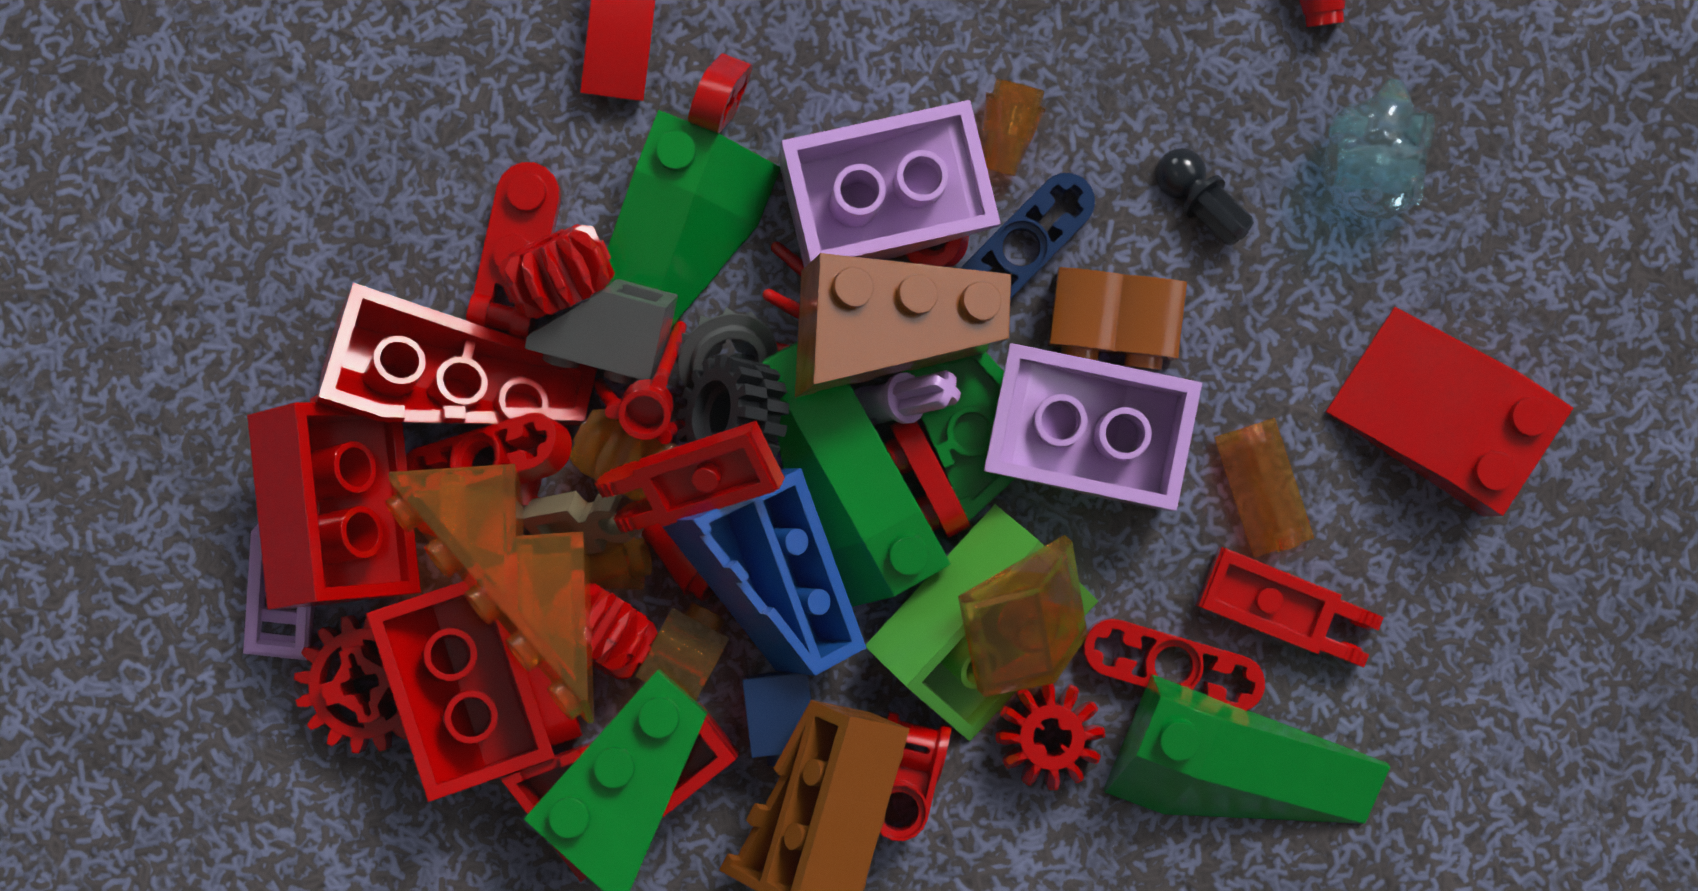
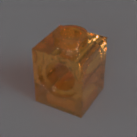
[635,602,732,702]

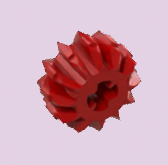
[498,224,615,319]
[545,580,658,679]
[995,679,1105,790]

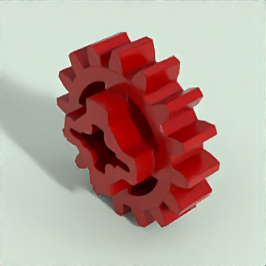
[294,615,407,754]

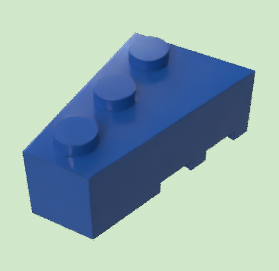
[663,468,866,676]

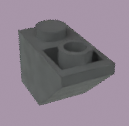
[525,279,678,385]

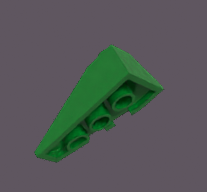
[1104,674,1390,824]

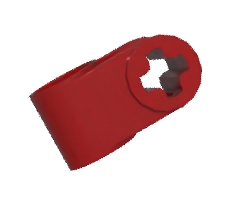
[880,711,951,841]

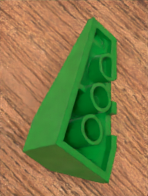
[607,110,781,329]
[762,341,951,607]

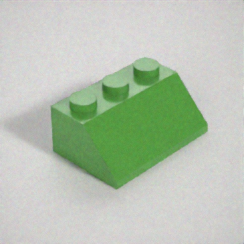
[866,504,1098,741]

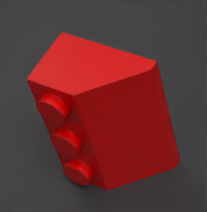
[247,402,421,610]
[366,571,555,802]

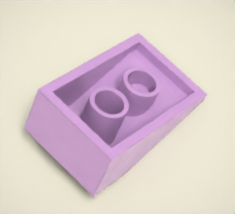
[778,100,1001,268]
[984,343,1202,511]

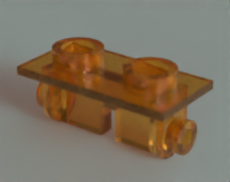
[1214,417,1314,558]

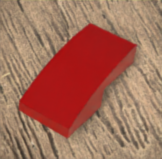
[580,0,655,101]

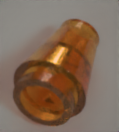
[982,78,1047,176]

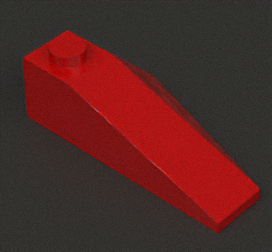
[316,283,597,425]

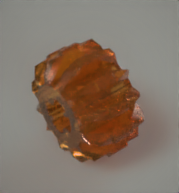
[570,408,677,501]

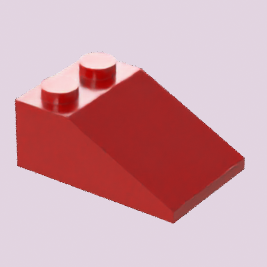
[1325,307,1574,517]

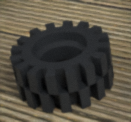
[677,354,789,457]

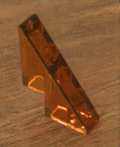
[385,464,594,723]

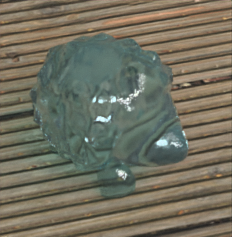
[1321,78,1435,220]

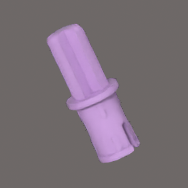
[854,370,961,426]

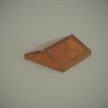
[958,535,1087,697]

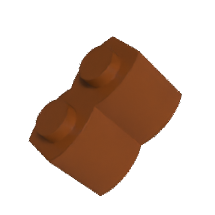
[1048,267,1187,371]

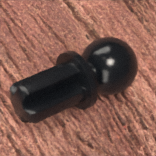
[1156,148,1254,246]

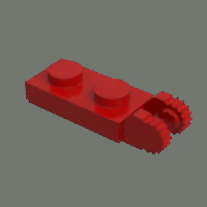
[594,421,785,533]
[1195,547,1384,668]

